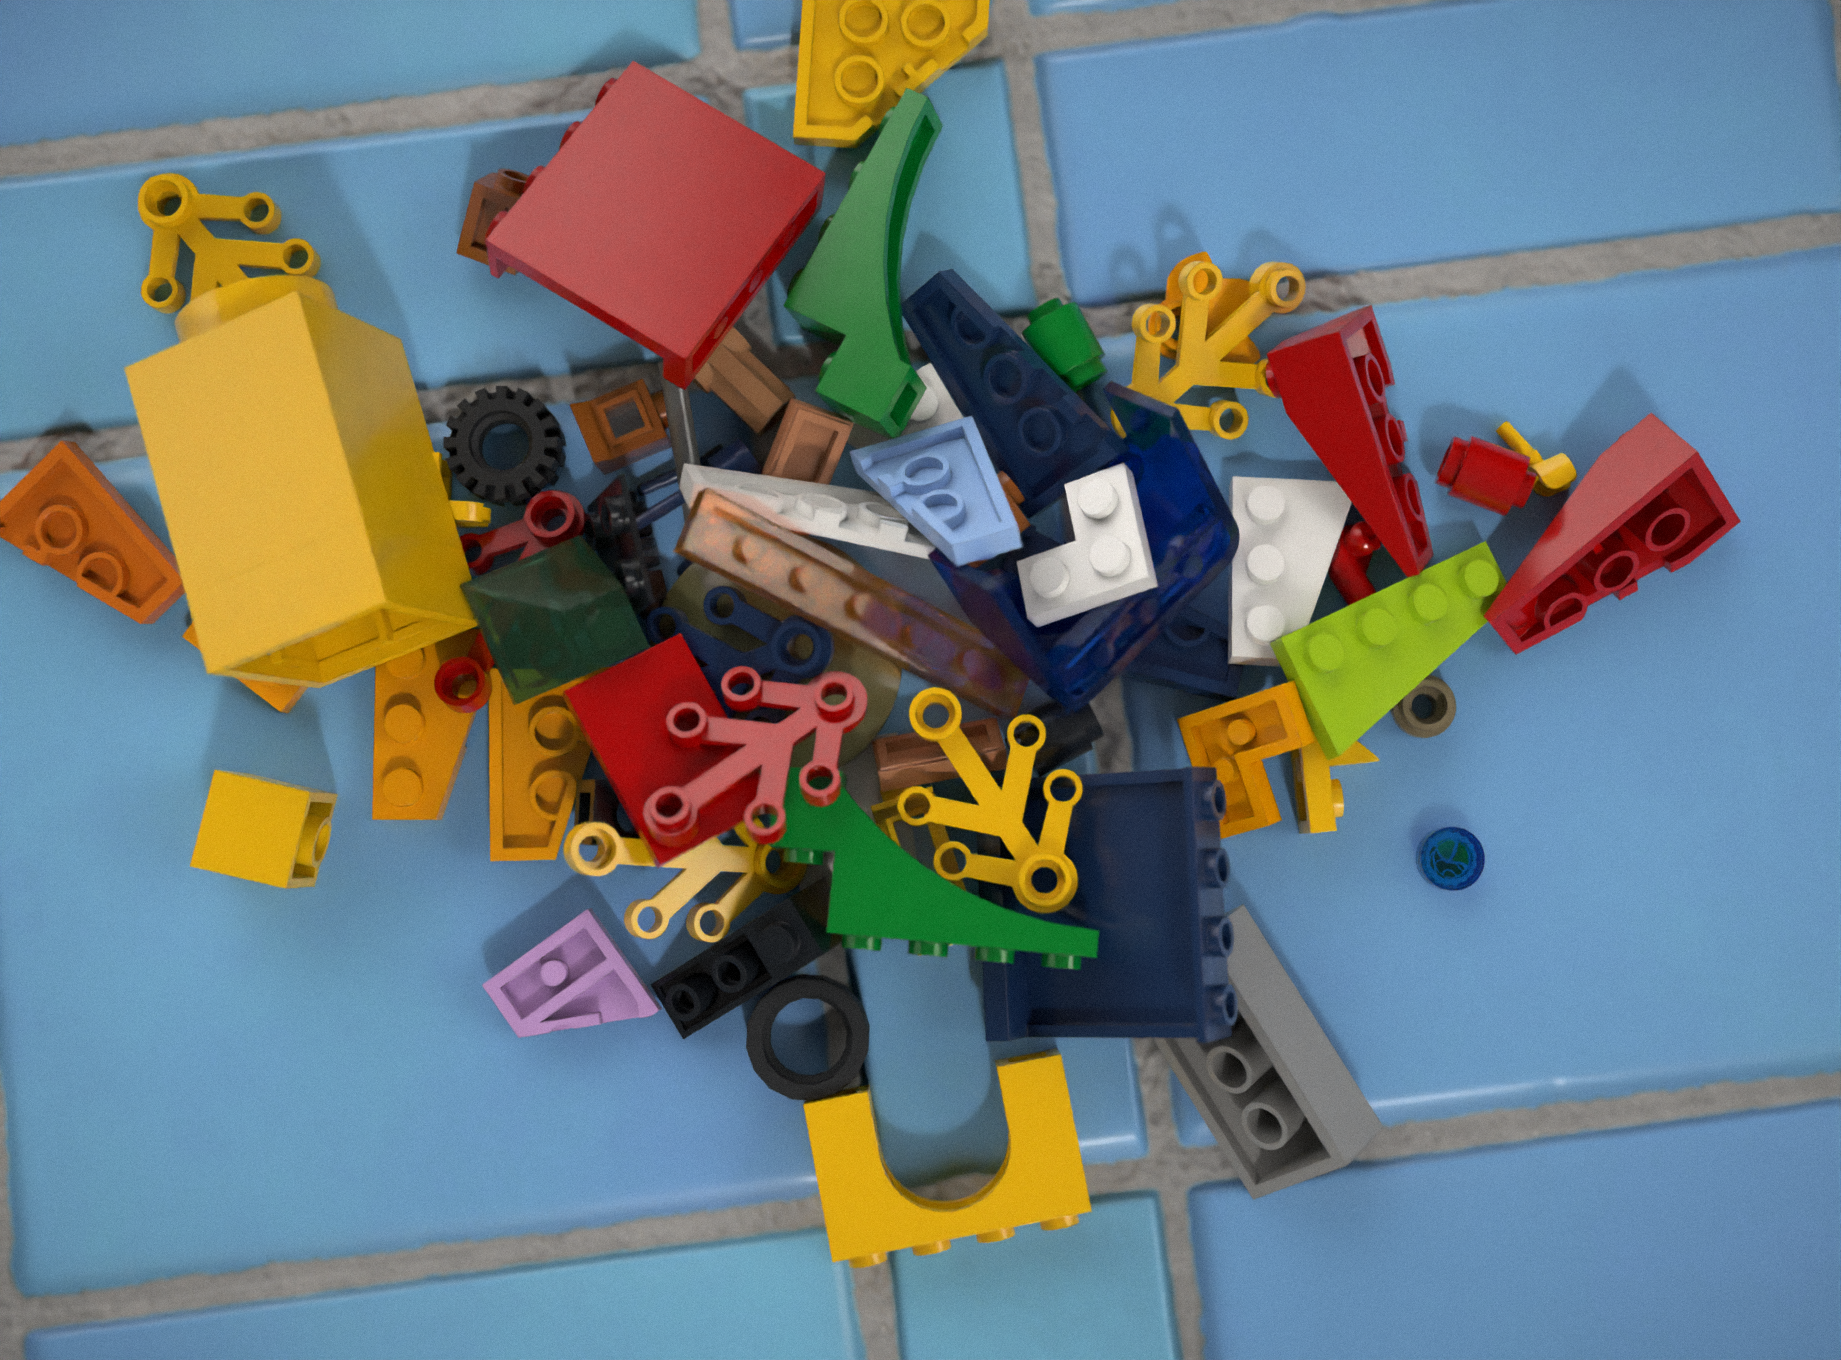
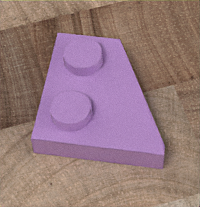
[482,908,662,1038]

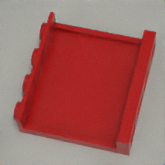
[485,61,826,391]

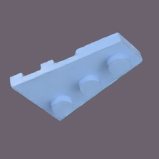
[849,416,1022,566]

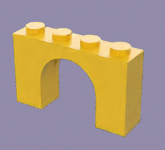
[803,1048,1092,1268]

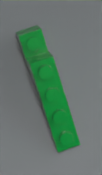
[783,88,943,439]
[768,767,1099,970]

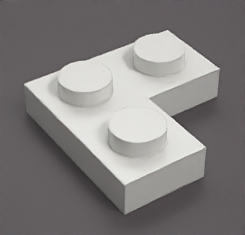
[1017,463,1158,628]

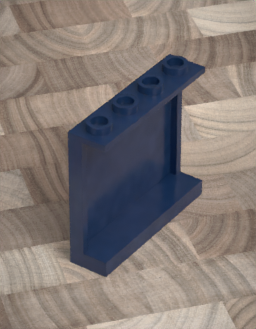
[975,767,1238,1043]

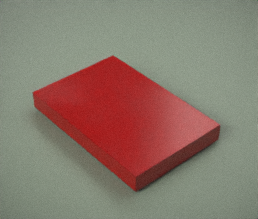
[562,633,760,869]

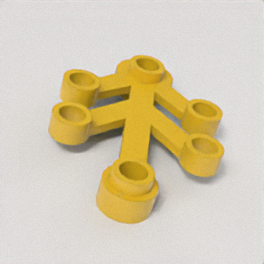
[138,173,321,314]
[1110,261,1306,446]
[897,687,1083,913]
[563,817,807,943]

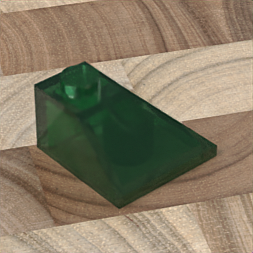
[460,535,649,705]

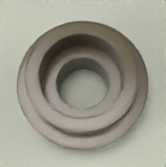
[1391,675,1456,738]

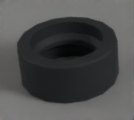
[746,974,870,1101]

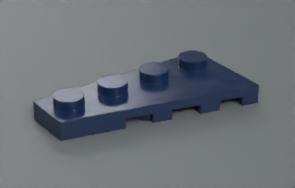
[901,269,1130,518]

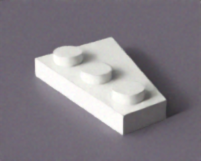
[1228,476,1352,667]

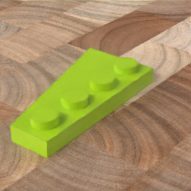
[1270,541,1507,760]

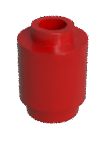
[1435,436,1537,516]

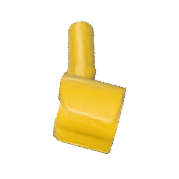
[1496,421,1577,496]

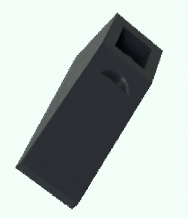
[651,877,843,1039]

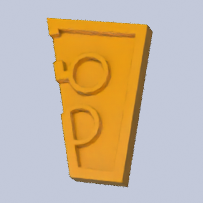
[372,629,501,820]

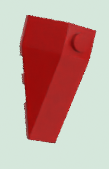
[1266,305,1434,577]
[1484,413,1741,655]

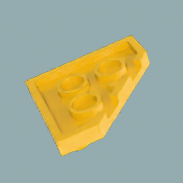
[793,0,990,148]

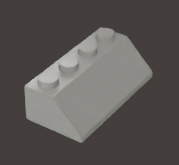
[1153,904,1383,1200]

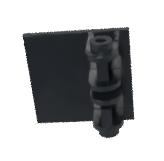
[584,474,667,628]

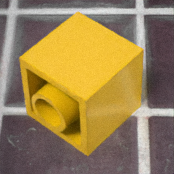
[190,770,338,889]

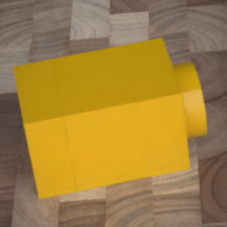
[124,275,485,688]

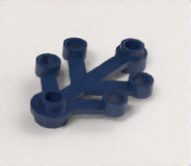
[645,586,835,724]

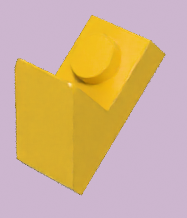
[1290,724,1380,834]

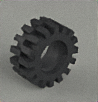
[443,386,566,507]

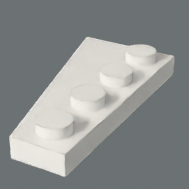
[679,463,955,565]

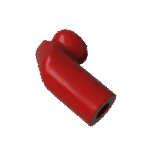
[1328,521,1381,606]

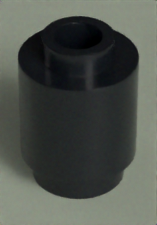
[1004,691,1104,777]

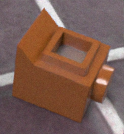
[569,378,672,475]

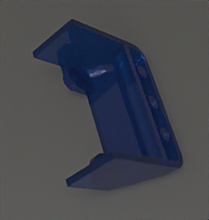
[927,381,1240,708]

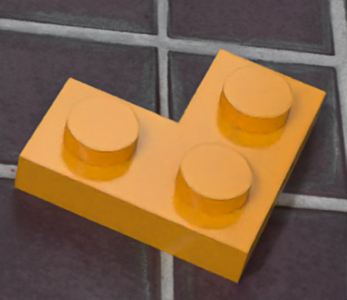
[1177,680,1315,839]

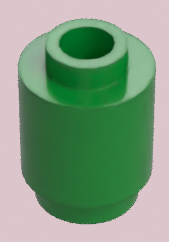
[1021,297,1108,393]

